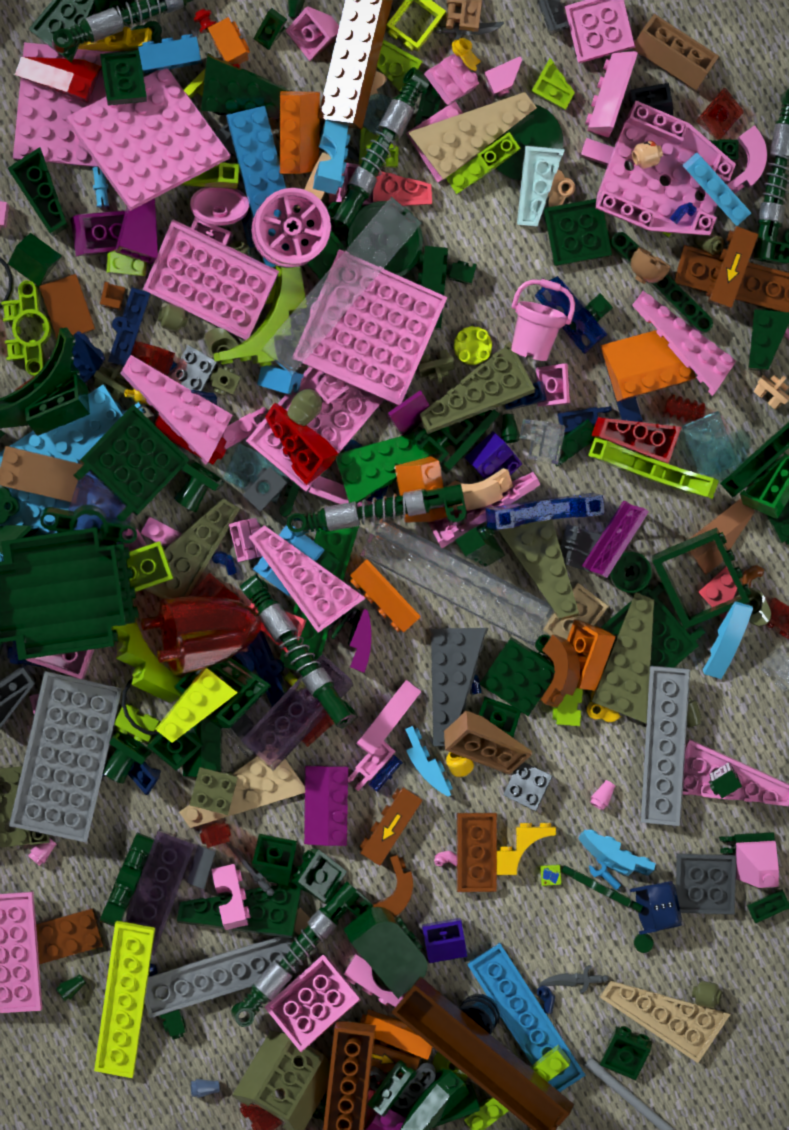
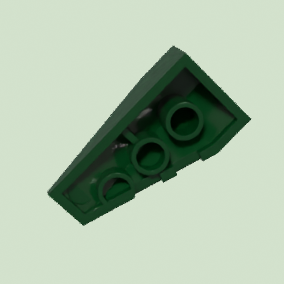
[400,1068,469,1130]

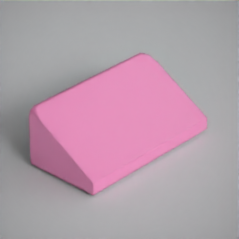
[580,138,614,166]

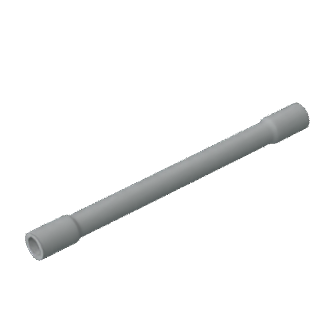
[584,1057,675,1130]

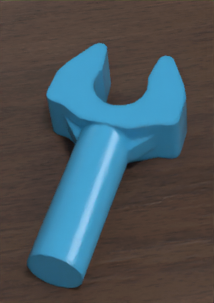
[589,858,621,890]

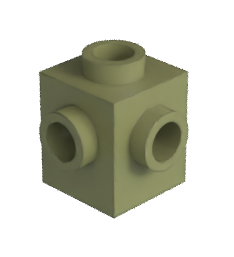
[210,366,241,396]

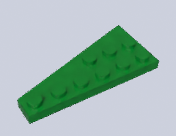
[336,426,451,503]

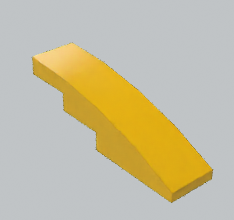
[78,27,152,52]

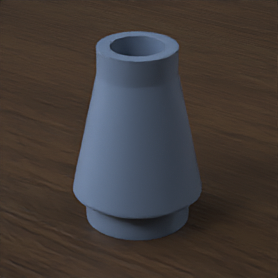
[191,1079,220,1098]

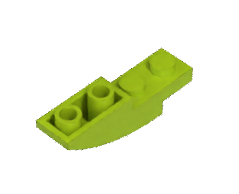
[446,132,521,194]

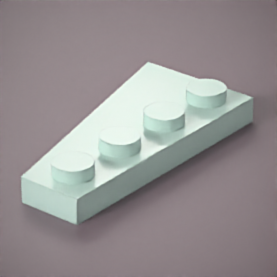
[517,146,565,226]

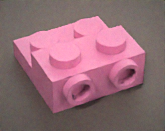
[424,54,479,105]

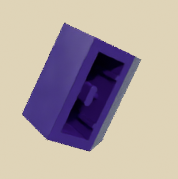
[465,431,522,480]
[422,918,468,963]

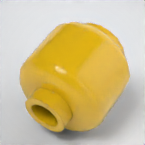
[446,752,474,777]

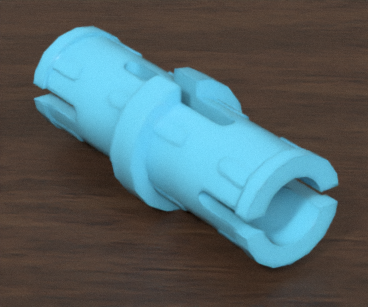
[92,167,109,207]

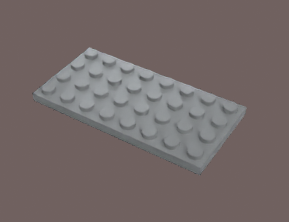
[9,671,122,843]

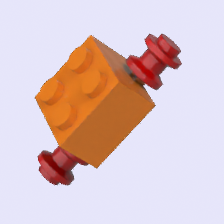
[193,8,250,68]

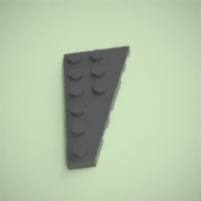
[431,628,488,746]

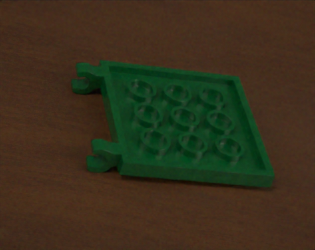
[73,404,190,522]
[600,582,705,668]

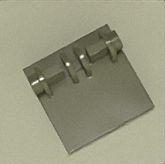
[190,767,238,815]

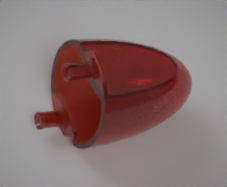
[141,596,261,675]

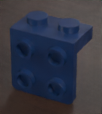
[72,331,105,383]

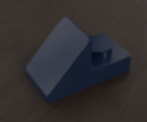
[128,761,161,795]

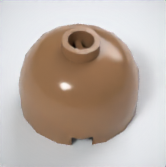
[631,247,670,284]

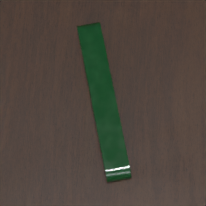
[611,232,713,334]

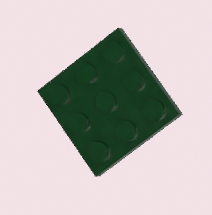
[543,198,612,267]
[479,637,555,716]

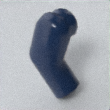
[537,986,555,1014]

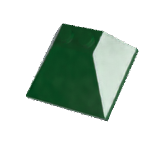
[174,646,271,728]

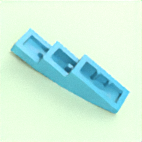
[703,601,753,679]

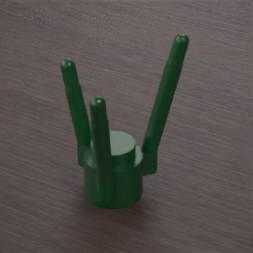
[329,607,361,646]

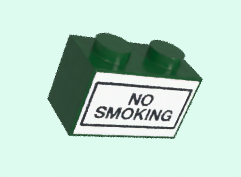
[709,762,742,799]

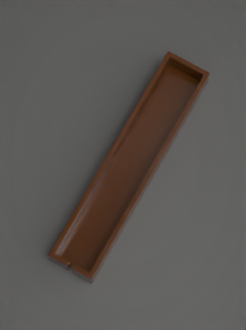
[391,976,575,1130]

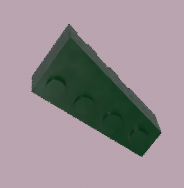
[418,246,448,330]
[455,522,505,567]

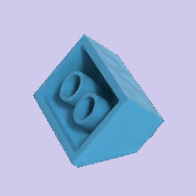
[138,34,203,74]
[253,525,324,596]

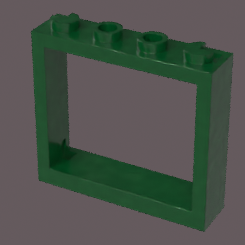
[652,527,751,629]

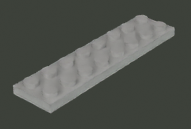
[641,666,690,826]
[145,936,300,1018]

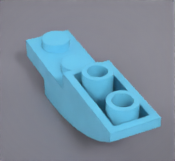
[405,726,453,797]
[578,830,656,876]

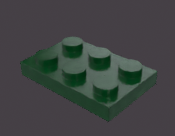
[100,50,147,106]

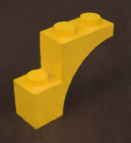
[497,822,556,875]

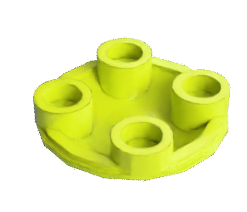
[454,326,492,365]

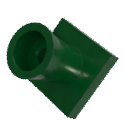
[174,460,225,512]
[103,731,153,784]

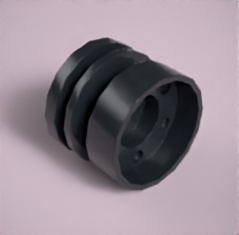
[459,994,500,1035]

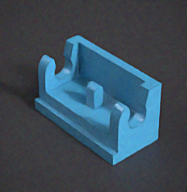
[257,365,304,394]

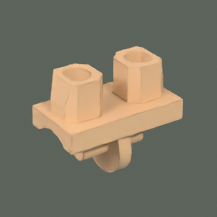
[754,375,789,410]

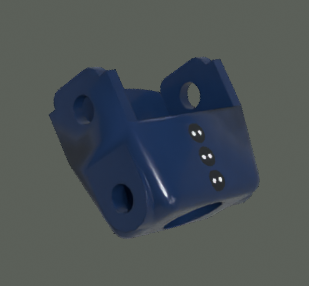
[630,881,682,935]

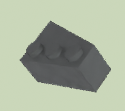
[0,664,36,729]

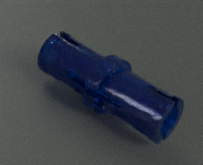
[368,755,403,792]

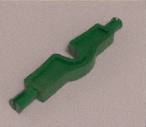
[561,865,643,913]

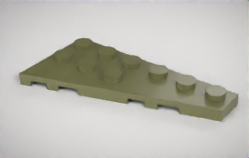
[146,498,240,610]
[491,505,579,621]
[591,593,654,724]

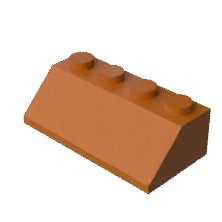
[280,91,320,174]
[350,559,421,633]

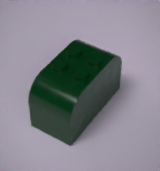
[344,907,428,999]

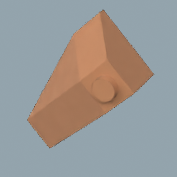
[687,498,755,575]

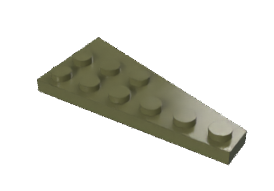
[419,341,535,434]

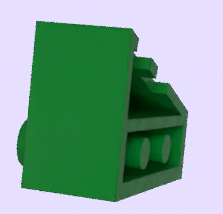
[740,454,789,519]

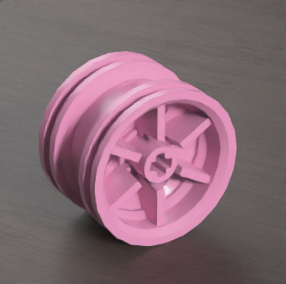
[251,188,331,268]

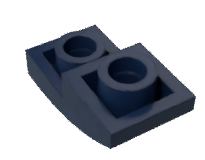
[505,381,547,410]

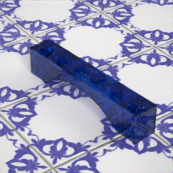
[486,493,604,530]

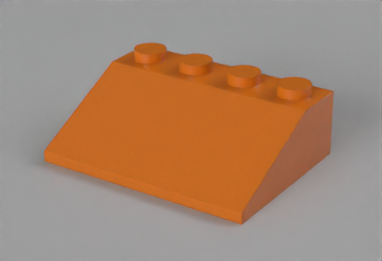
[601,330,696,402]

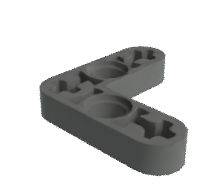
[369,1063,436,1109]

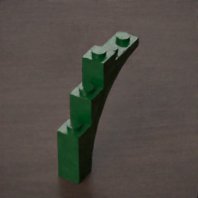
[0,328,80,429]
[720,421,789,498]

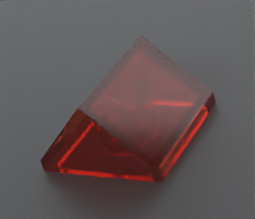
[696,88,744,140]

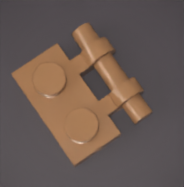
[444,0,482,32]

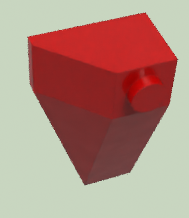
[15,57,102,103]
[265,403,339,485]

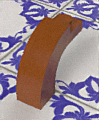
[541,634,580,707]
[373,854,413,917]

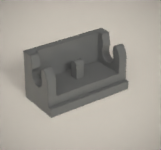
[537,0,570,35]

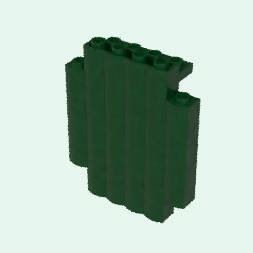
[0,527,139,660]

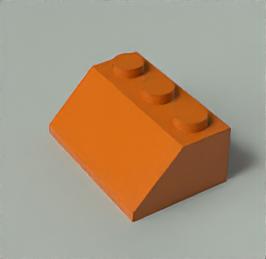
[395,456,447,523]
[567,619,616,691]

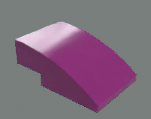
[388,390,430,436]
[350,609,372,673]

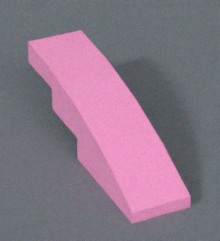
[356,680,421,756]

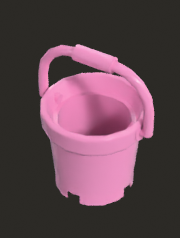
[511,279,575,361]

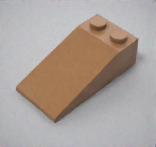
[0,446,83,503]
[444,710,532,775]

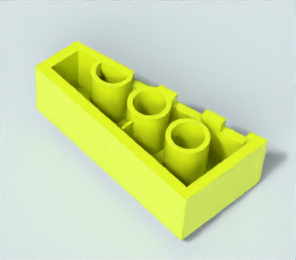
[155,667,237,743]

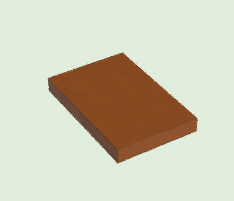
[39,274,95,339]

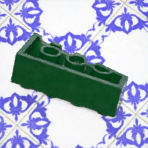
[8,147,69,237]

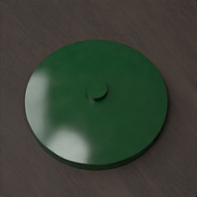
[486,104,563,181]
[346,201,423,276]

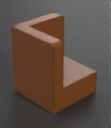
[100,282,125,310]

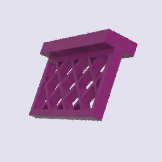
[582,500,649,578]

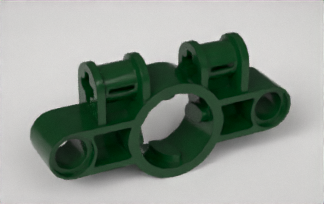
[40,505,137,547]
[100,832,155,927]

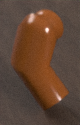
[742,565,764,588]

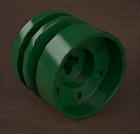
[608,550,652,593]

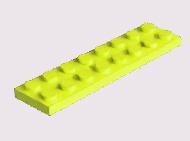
[94,921,155,1078]

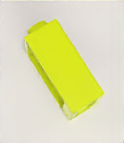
[386,0,446,52]

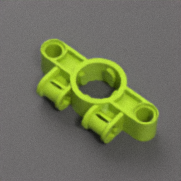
[1,280,51,377]

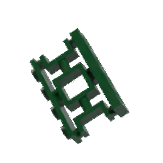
[412,409,500,475]

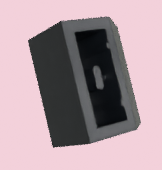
[628,83,674,116]

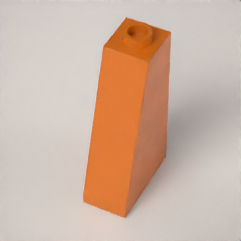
[360,1010,432,1060]

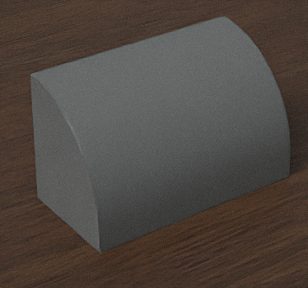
[187,844,217,889]

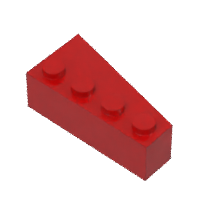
[591,417,682,464]

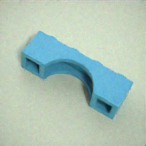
[313,120,350,195]
[682,152,751,226]

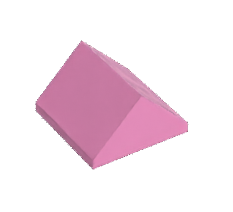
[536,364,570,407]

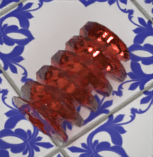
[663,394,706,427]

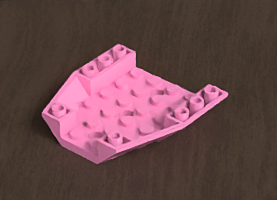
[596,101,736,236]

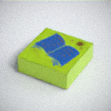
[540,864,561,886]

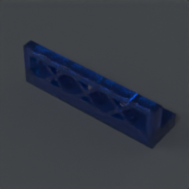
[535,276,608,354]

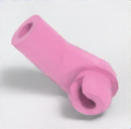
[434,850,457,867]

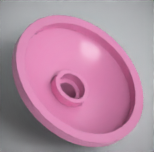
[190,187,249,226]

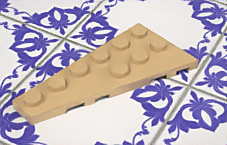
[408,92,537,180]
[179,744,305,828]
[599,980,731,1063]

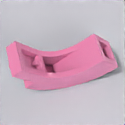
[727,125,767,193]

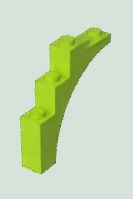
[213,265,307,367]
[588,438,719,499]
[112,621,182,703]

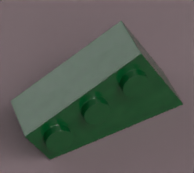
[748,309,789,372]
[25,372,90,436]

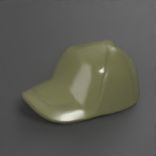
[205,328,238,365]
[288,389,322,426]
[737,588,771,626]

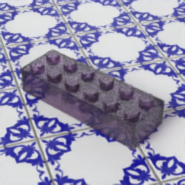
[241,654,353,771]
[124,829,196,956]

